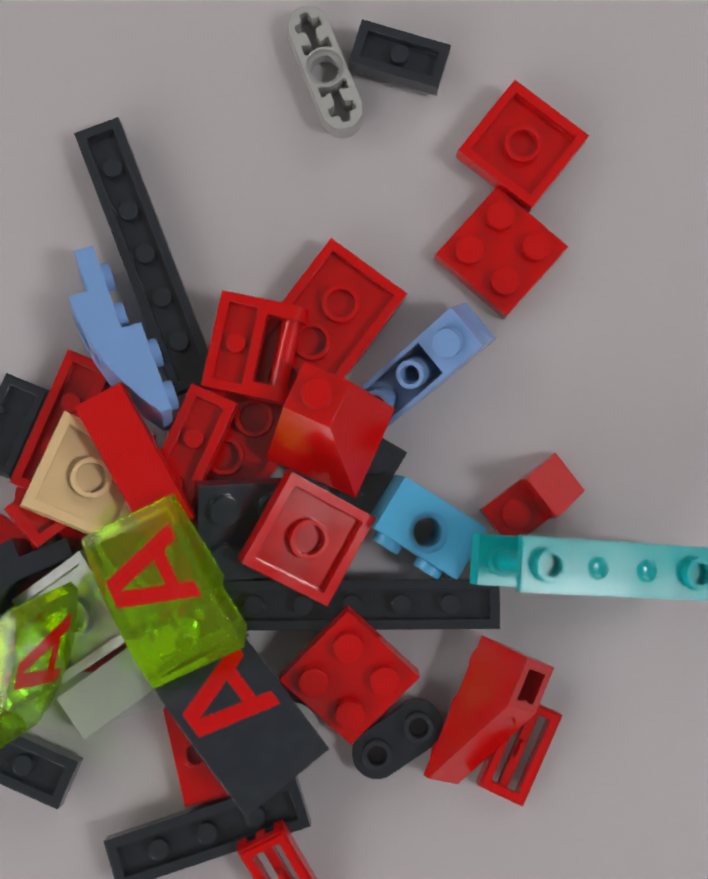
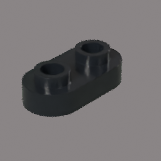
[352,698,443,779]

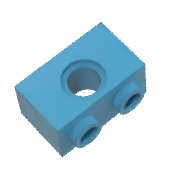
[370,474,488,580]

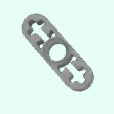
[287,5,363,138]

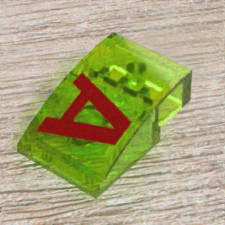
[82,494,247,689]
[0,582,78,749]

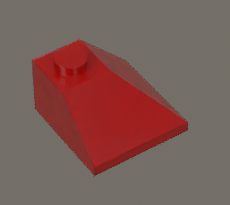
[266,361,395,498]

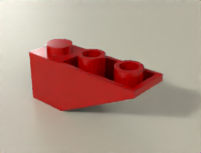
[423,635,555,784]

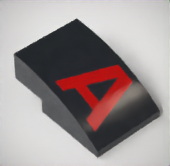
[150,618,329,817]

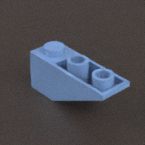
[361,302,496,428]

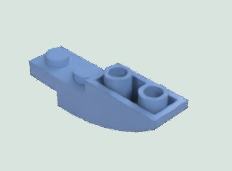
[68,246,179,431]

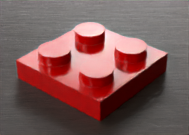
[456,80,589,213]
[434,186,568,319]
[237,469,376,606]
[279,605,420,744]

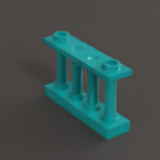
[469,533,708,601]

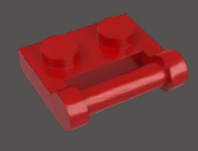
[201,290,309,406]

